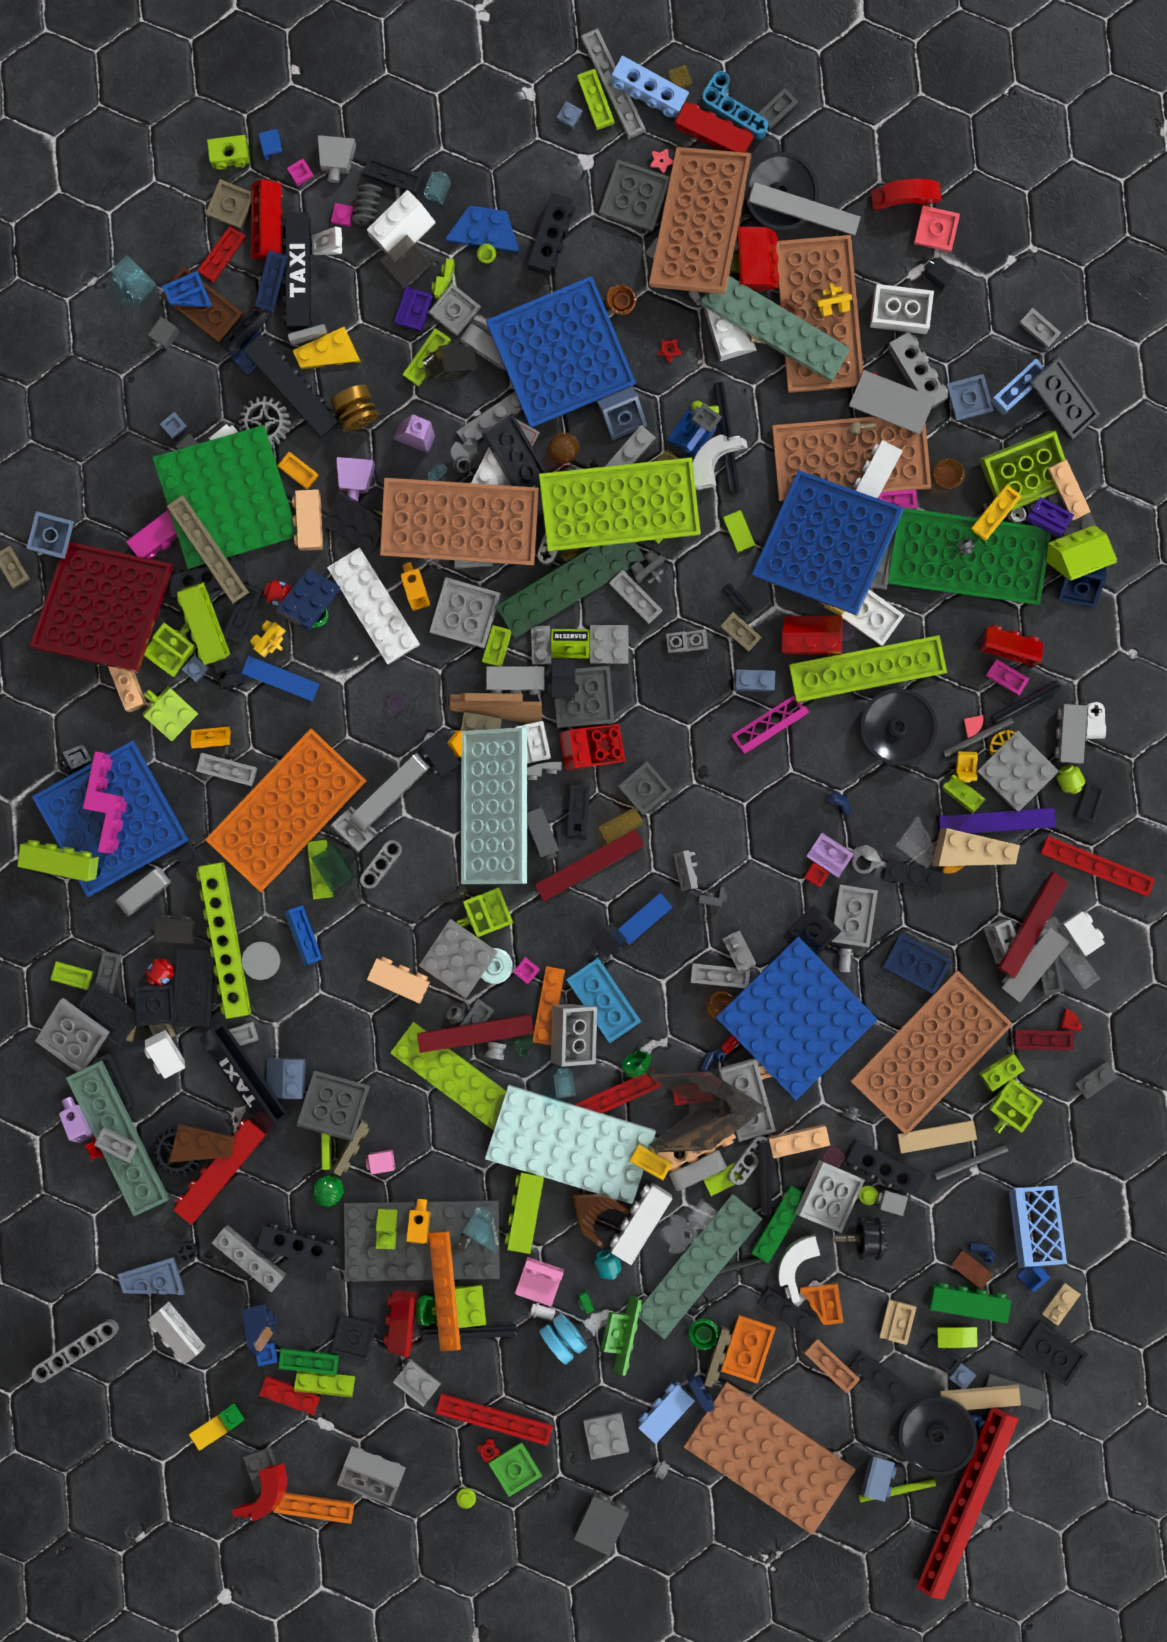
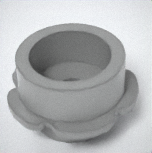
[653,1460,670,1480]

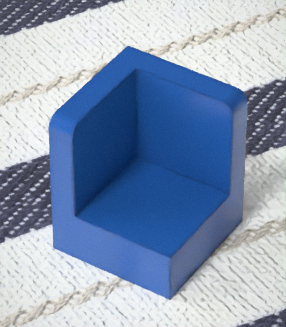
[259,129,282,161]
[1017,1261,1050,1293]

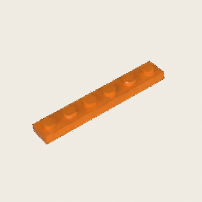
[429,1231,461,1351]

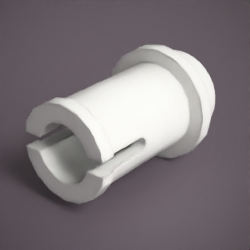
[530,1303,555,1321]

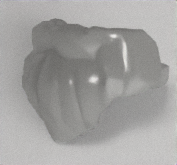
[852,845,881,874]

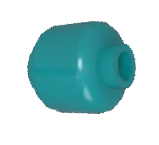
[594,1250,622,1280]

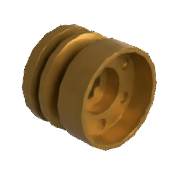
[330,384,380,432]

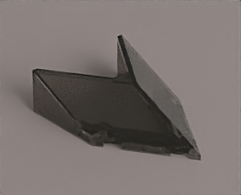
[646,1071,767,1153]

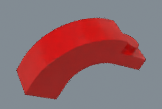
[871,179,942,210]
[232,1463,287,1522]

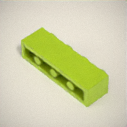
[177,582,230,665]
[17,840,99,882]
[505,1171,544,1254]

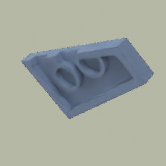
[117,1257,185,1295]

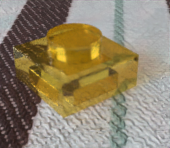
[668,65,692,88]

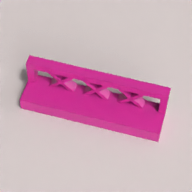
[731,695,809,755]

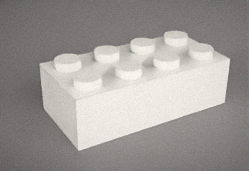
[610,1182,673,1265]

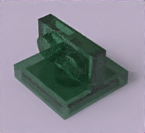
[311,844,356,891]

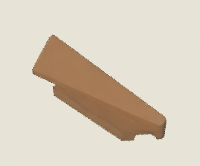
[449,693,542,724]

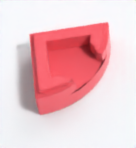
[963,715,983,738]

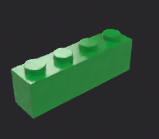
[750,1184,804,1263]
[928,1282,1012,1323]

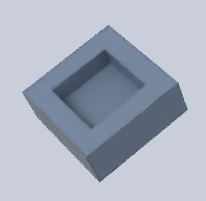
[557,101,583,129]
[160,412,188,440]
[182,655,210,682]
[949,1363,977,1389]

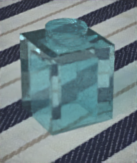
[424,171,451,204]

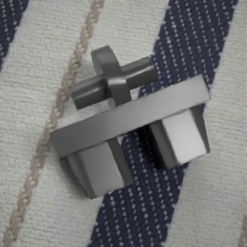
[630,550,665,584]

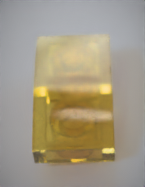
[599,807,644,844]

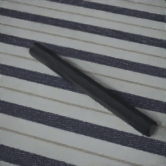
[714,382,740,494]

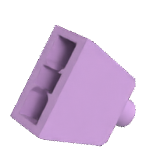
[337,457,375,501]
[59,1097,94,1143]

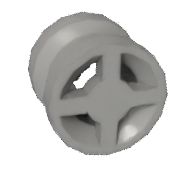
[485,1041,506,1060]

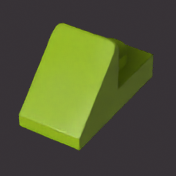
[376,1209,398,1250]

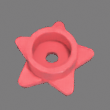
[650,149,674,174]

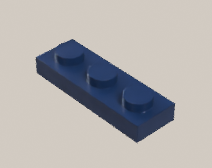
[255,250,288,312]

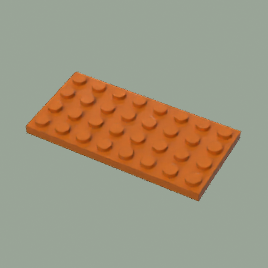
[205,729,367,892]

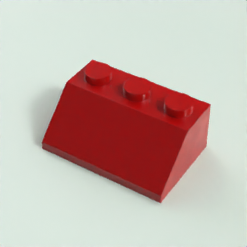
[738,227,779,292]
[782,616,843,655]
[979,625,1043,667]
[384,1290,417,1357]

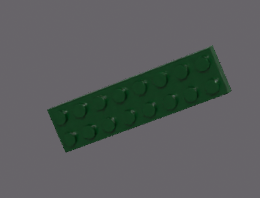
[495,542,645,638]

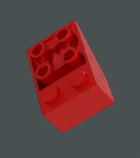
[558,724,625,771]

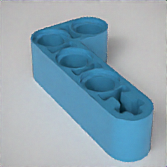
[702,71,768,140]

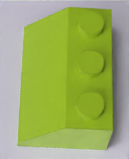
[1046,525,1117,581]

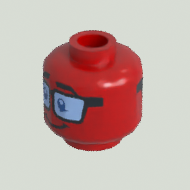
[263,580,291,606]
[145,958,174,986]

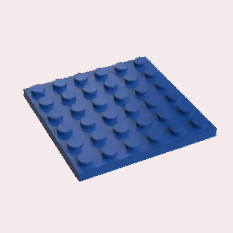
[486,276,636,428]
[752,470,904,616]
[32,740,189,897]
[715,937,878,1100]

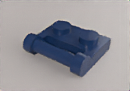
[687,1372,714,1412]

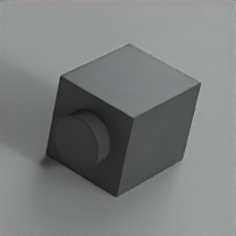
[148,317,180,350]

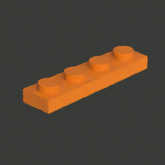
[532,966,565,1045]
[274,1492,355,1524]

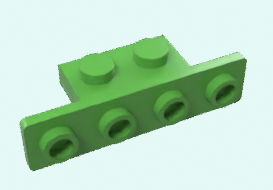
[601,1295,642,1376]

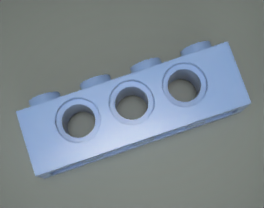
[609,56,689,119]

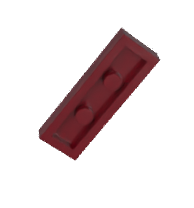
[1014,1029,1074,1051]

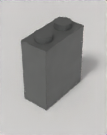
[527,807,559,860]
[574,1492,629,1556]

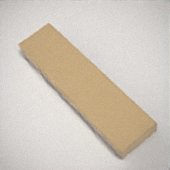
[897,1120,977,1153]
[940,1385,1021,1410]

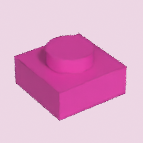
[287,159,314,186]
[331,203,354,227]
[513,957,540,984]

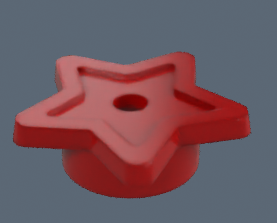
[657,339,682,363]
[84,1136,105,1160]

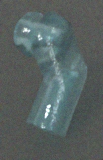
[428,464,447,481]

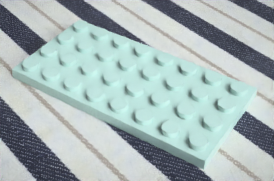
[461,727,527,884]
[485,1085,656,1204]

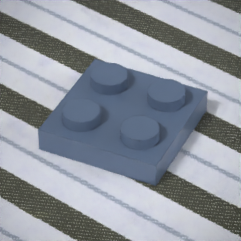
[946,374,994,422]

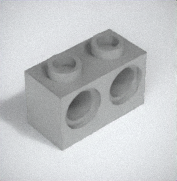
[983,920,1016,964]

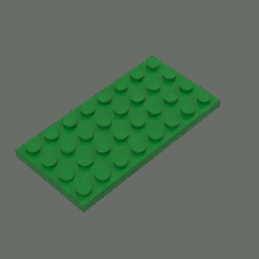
[888,508,1051,605]

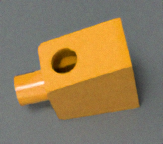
[401,562,431,611]
[407,1199,431,1244]

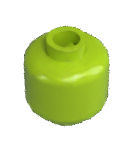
[1056,764,1085,794]

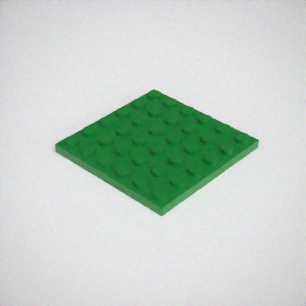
[153,425,297,569]

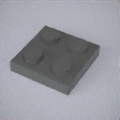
[618,762,672,815]

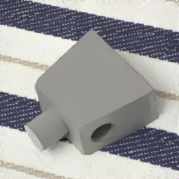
[318,135,356,183]

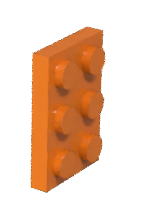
[721,1314,776,1384]

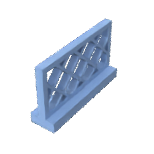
[1009,1186,1067,1268]

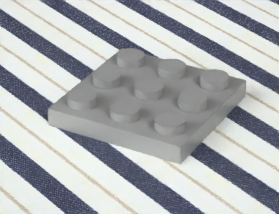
[430,577,501,649]
[976,731,1059,812]
[419,919,498,998]
[35,998,110,1072]
[795,1160,865,1233]

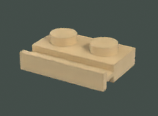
[879,1299,916,1345]

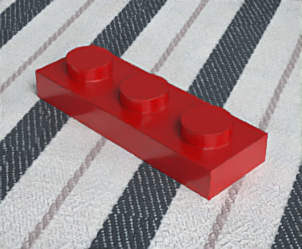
[259,1376,321,1415]

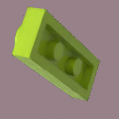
[577,69,614,130]
[403,328,451,387]
[308,840,333,899]
[294,1371,355,1398]

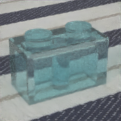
[111,255,157,302]
[553,1067,576,1098]

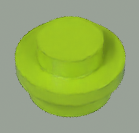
[477,244,496,263]
[859,1185,878,1205]
[457,1488,476,1508]

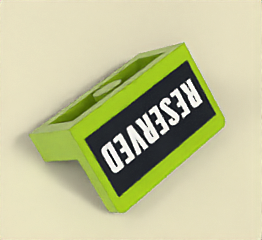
[551,629,590,658]

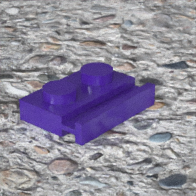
[394,286,433,332]
[1026,497,1074,538]

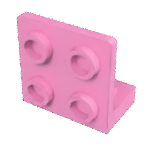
[516,1257,564,1306]

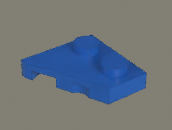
[162,271,212,307]

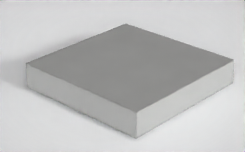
[428,283,482,337]

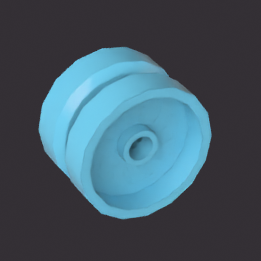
[539,1313,587,1365]

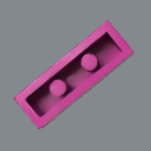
[127,509,178,560]

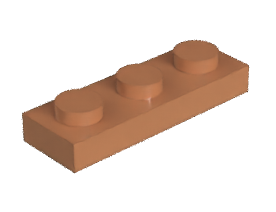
[804,1338,860,1393]

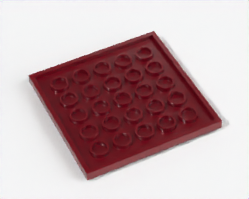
[30,542,173,673]

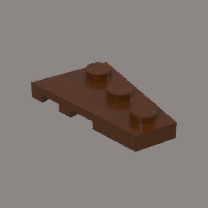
[169,1124,236,1163]

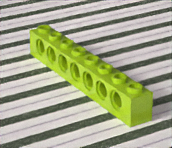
[196,862,251,1019]

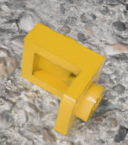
[956,751,978,782]

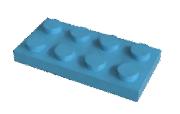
[566,958,641,1043]

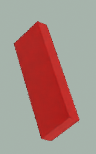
[197,225,246,283]

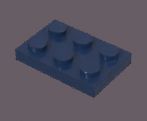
[276,568,341,631]
[882,933,952,994]

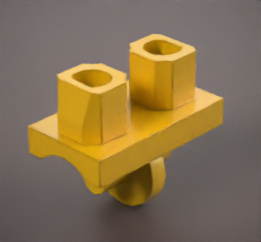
[815,282,852,316]
[250,620,286,658]

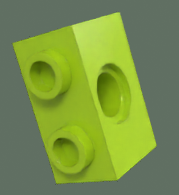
[207,135,250,170]
[978,1053,1025,1091]

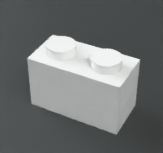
[1060,911,1105,956]
[144,1030,185,1079]

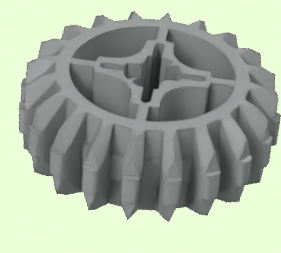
[239,396,291,448]

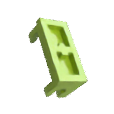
[943,775,985,814]

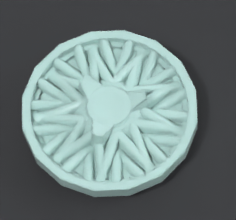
[481,948,513,984]

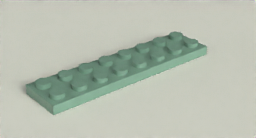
[700,276,850,382]
[66,1061,169,1216]
[638,1194,762,1339]

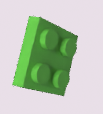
[489,1441,542,1497]

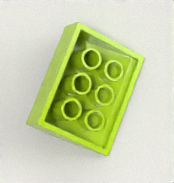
[979,431,1065,510]

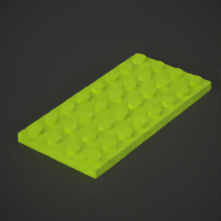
[539,458,701,552]

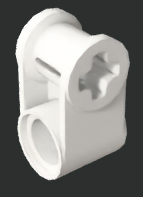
[1085,702,1106,739]

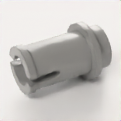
[838,948,853,972]

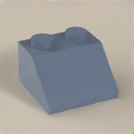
[596,386,647,441]
[26,511,74,559]
[266,1058,306,1099]
[861,1455,897,1502]

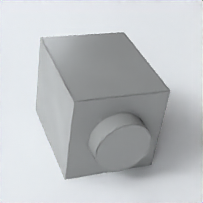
[876,1189,908,1216]

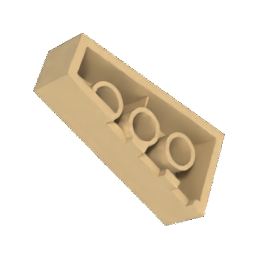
[932,828,1020,866]

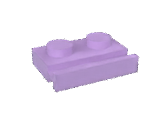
[807,833,854,877]

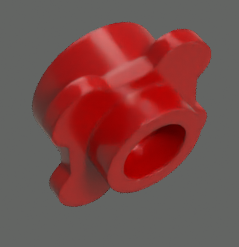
[477,1439,500,1463]

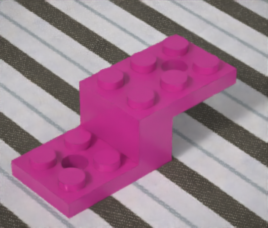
[83,751,127,854]

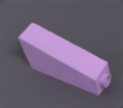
[393,414,435,453]

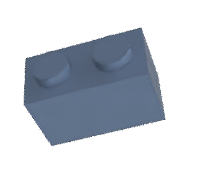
[735,670,775,692]

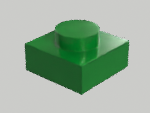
[577,1290,594,1314]
[217,1404,245,1432]

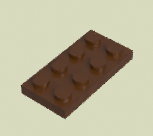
[160,266,244,344]

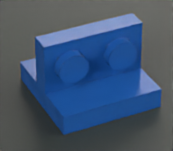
[667,409,717,459]

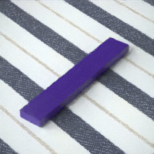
[938,808,1056,833]

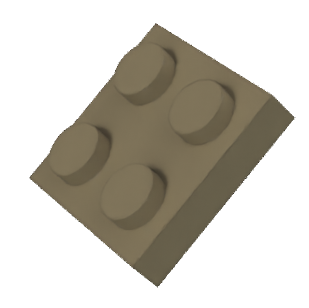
[206,179,252,230]

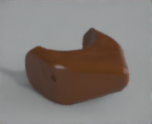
[572,1193,630,1248]

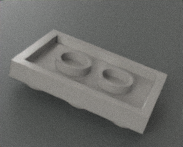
[832,885,878,947]

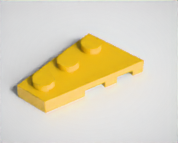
[293,327,361,369]

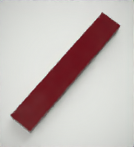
[535,829,645,901]
[998,872,1068,979]
[416,1014,534,1053]

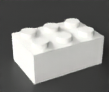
[870,284,934,334]

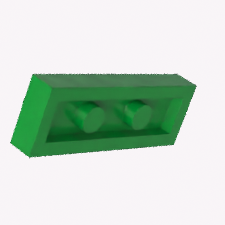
[279,1348,339,1375]

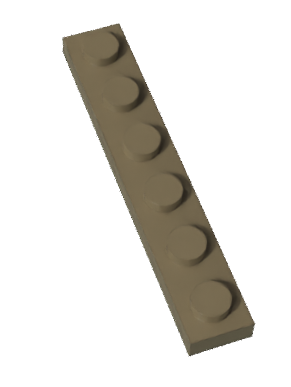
[167,495,250,603]

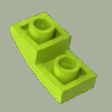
[432,258,455,300]
[938,1326,977,1348]

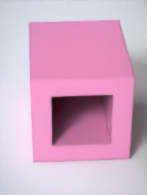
[366,1149,396,1174]

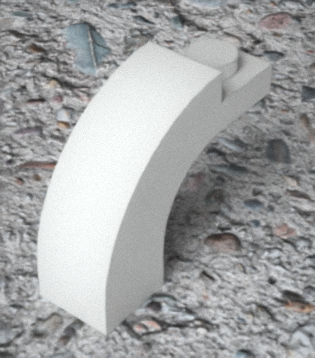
[693,434,748,490]
[778,1234,820,1303]

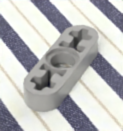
[728,1136,769,1185]

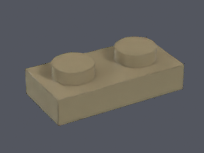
[0,546,30,589]
[720,612,762,652]
[461,712,502,731]

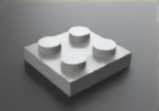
[590,625,628,664]
[583,1412,629,1460]

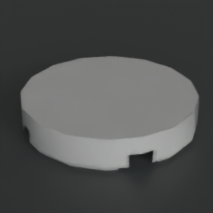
[242,942,281,980]

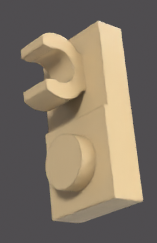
[1041,1282,1081,1325]

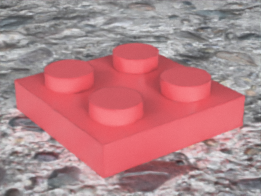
[914,205,960,253]

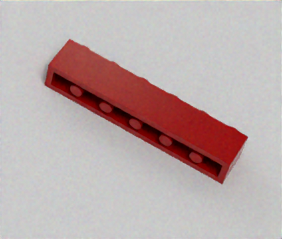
[174,1118,268,1225]

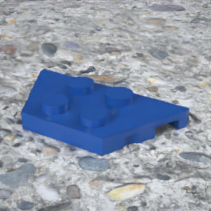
[446,205,519,253]

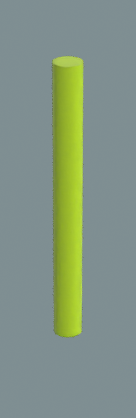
[859,1479,936,1503]

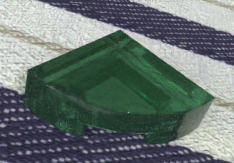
[513,1033,533,1058]

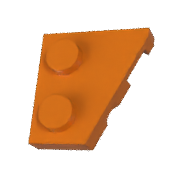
[800,1283,843,1325]

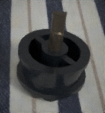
[834,1217,888,1260]

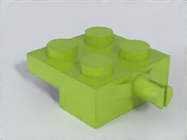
[144,622,197,677]
[142,686,198,741]
[457,888,513,937]
[988,1079,1043,1134]
[432,1285,486,1328]

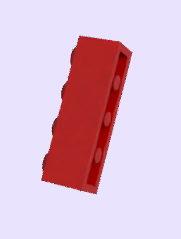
[675,102,754,153]
[251,179,282,262]

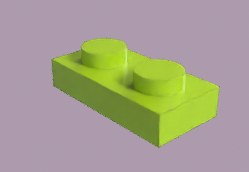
[482,625,512,667]

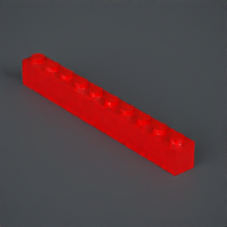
[916,1407,1019,1599]

